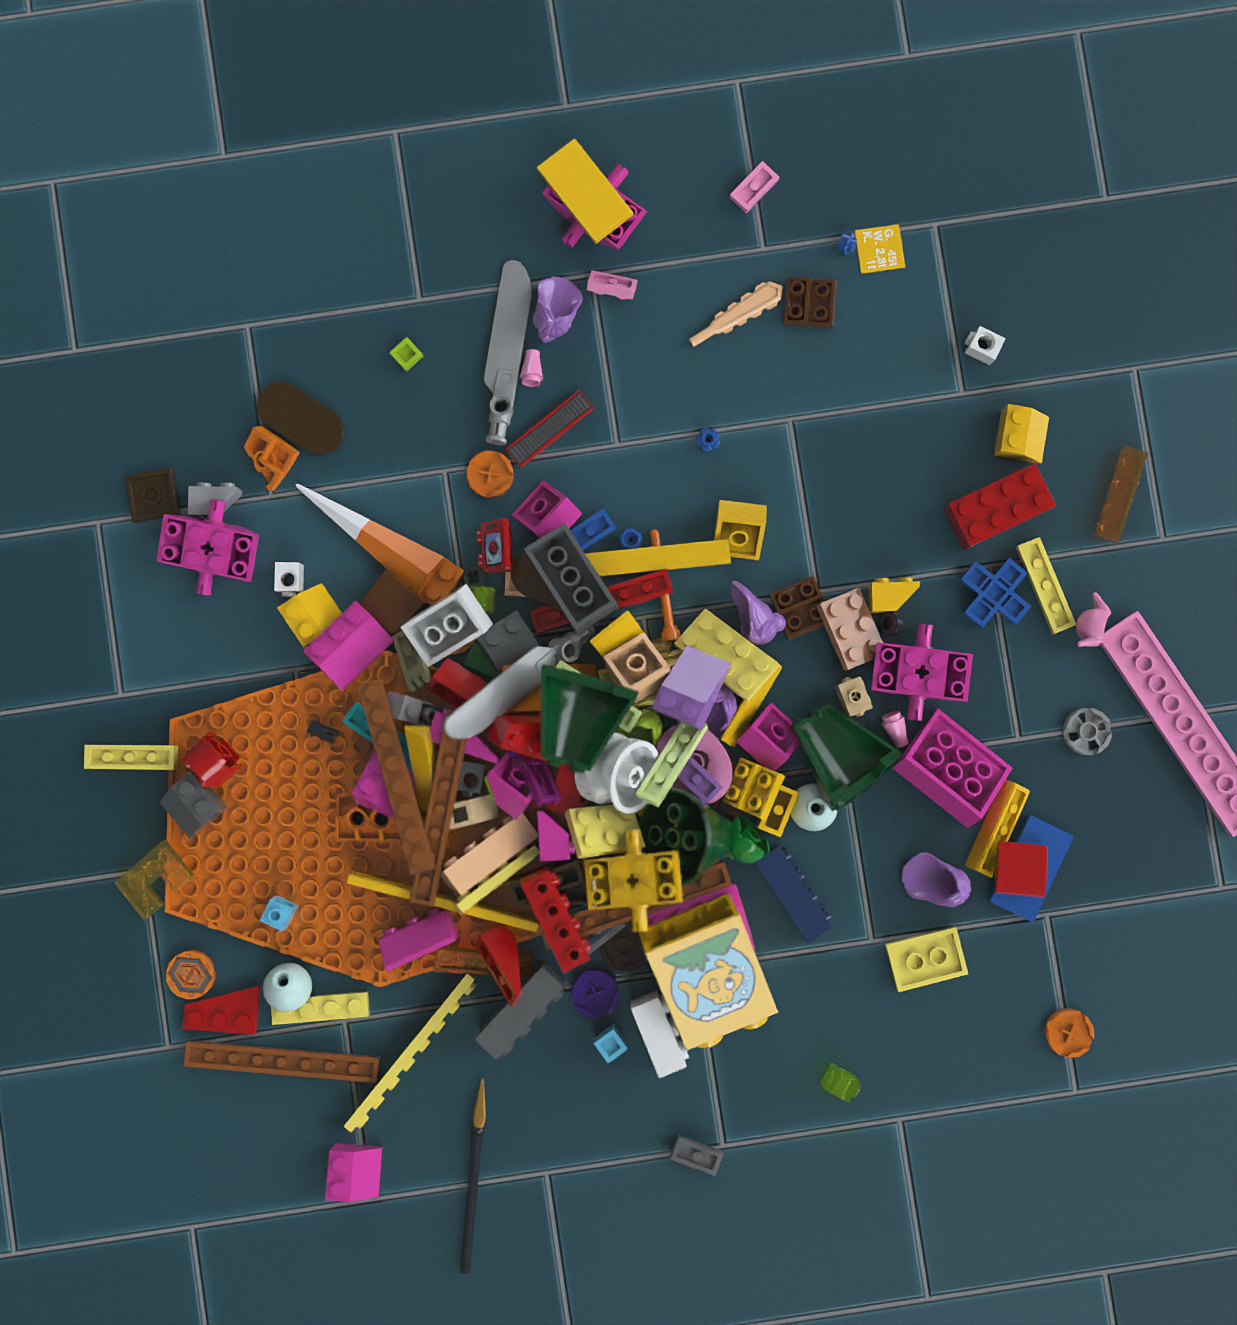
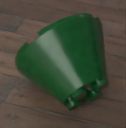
[639,788,732,887]

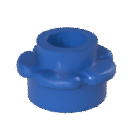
[838,232,857,255]
[696,428,719,451]
[619,528,642,550]

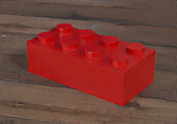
[943,463,1056,550]

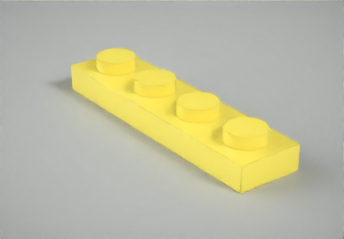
[1016,537,1076,634]
[84,745,178,770]
[455,845,540,916]
[271,991,370,1025]

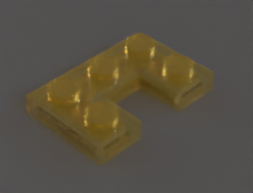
[115,840,196,921]

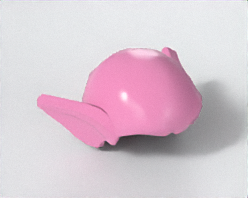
[1076,592,1111,647]

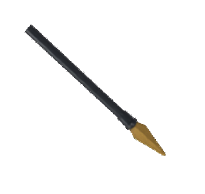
[460,1078,486,1274]

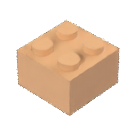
[603,633,670,705]

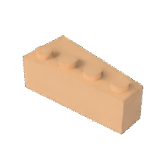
[440,813,539,897]

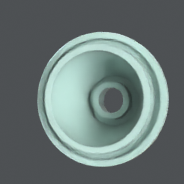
[790,783,837,831]
[263,963,312,1012]

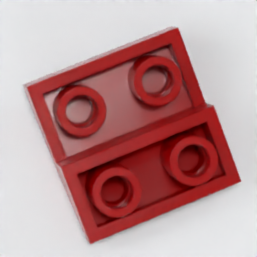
[995,841,1048,898]

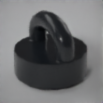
[879,612,903,635]

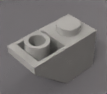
[188,482,242,518]
[387,691,442,728]

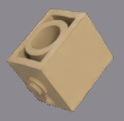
[834,677,873,717]

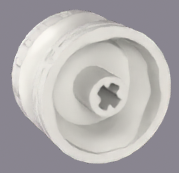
[575,732,659,813]

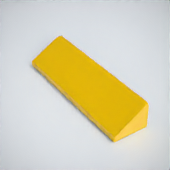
[720,658,782,747]
[405,726,436,811]
[965,780,1030,878]

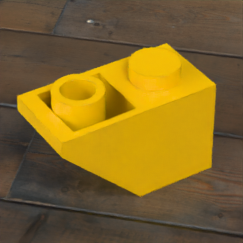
[868,578,920,613]

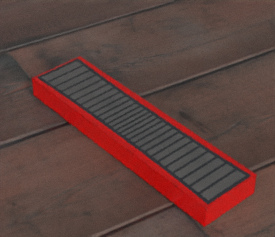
[506,390,594,468]

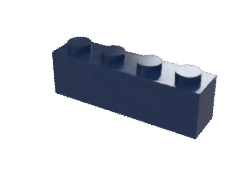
[754,845,832,944]

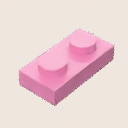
[729,161,779,213]
[587,270,638,300]

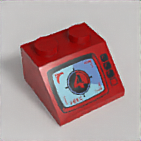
[477,518,513,574]

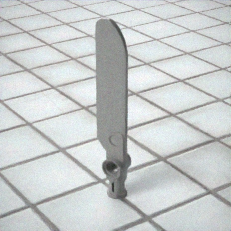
[484,260,532,445]
[443,626,596,739]

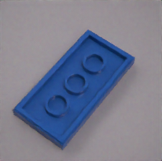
[988,815,1074,923]

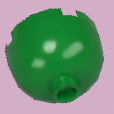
[728,815,770,864]

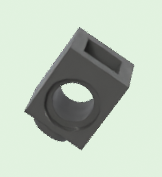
[458,761,486,798]

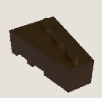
[508,855,588,908]

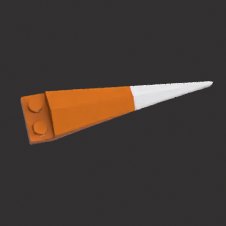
[296,484,465,605]

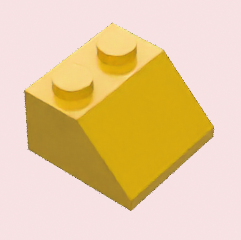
[994,404,1049,464]
[714,500,767,560]
[277,583,342,648]
[590,610,644,660]

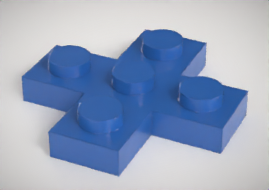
[959,558,1031,628]

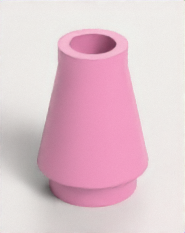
[520,349,543,387]
[881,711,909,748]

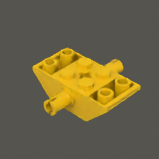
[585,830,682,932]

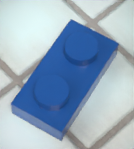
[570,508,617,551]

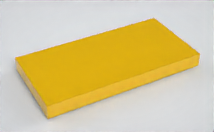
[537,138,633,244]

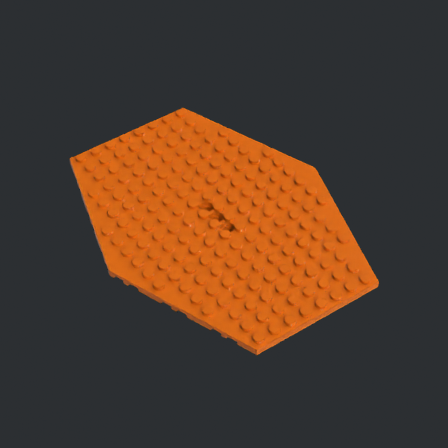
[165,651,599,987]

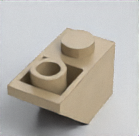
[450,794,500,829]

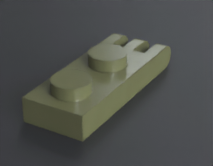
[392,630,432,692]

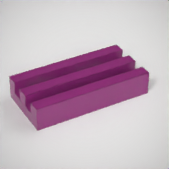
[519,759,562,806]

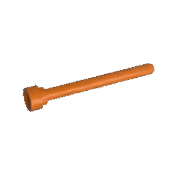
[650,529,681,643]

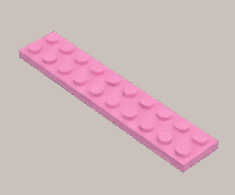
[1100,611,1237,837]

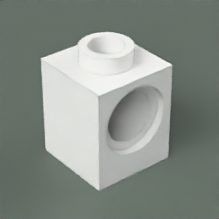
[964,326,1006,365]
[274,562,304,598]

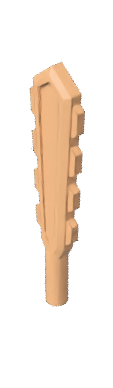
[689,281,782,347]

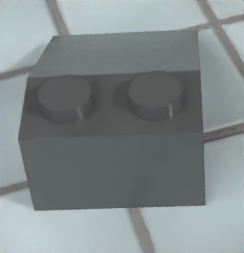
[476,610,539,676]

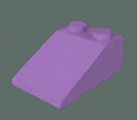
[652,645,731,731]

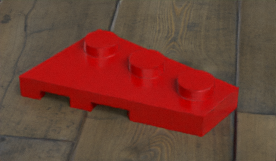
[183,985,261,1035]

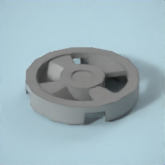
[1063,708,1112,755]

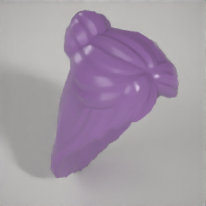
[533,276,583,343]
[730,581,786,646]
[677,685,737,740]
[902,853,971,907]

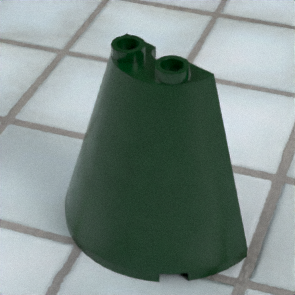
[541,664,639,774]
[791,703,902,812]

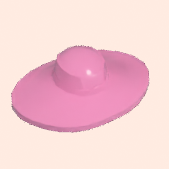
[656,724,733,804]

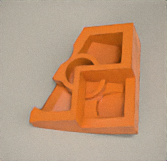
[244,426,300,491]

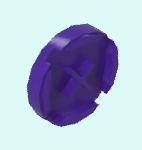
[571,969,619,1018]

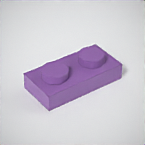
[678,756,723,805]

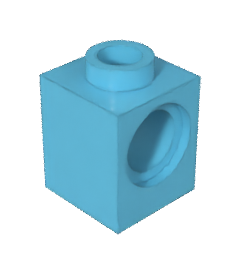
[260,895,299,931]
[594,1024,628,1063]

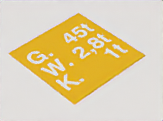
[855,224,905,274]

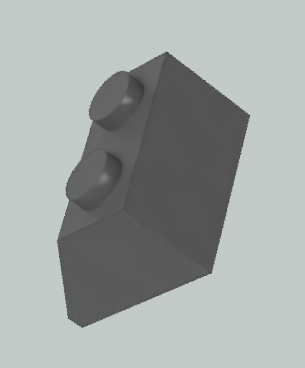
[160,771,228,839]

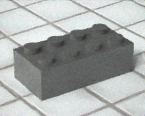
[524,523,619,634]
[475,960,565,1060]

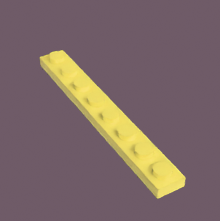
[344,970,477,1132]

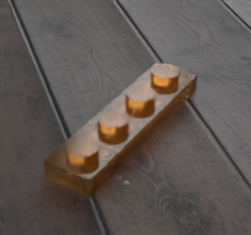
[1094,445,1148,543]
[433,946,534,977]

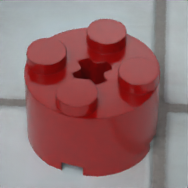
[182,732,242,788]

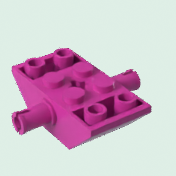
[542,164,647,250]
[156,498,259,595]
[871,624,973,721]

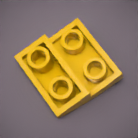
[722,757,785,821]

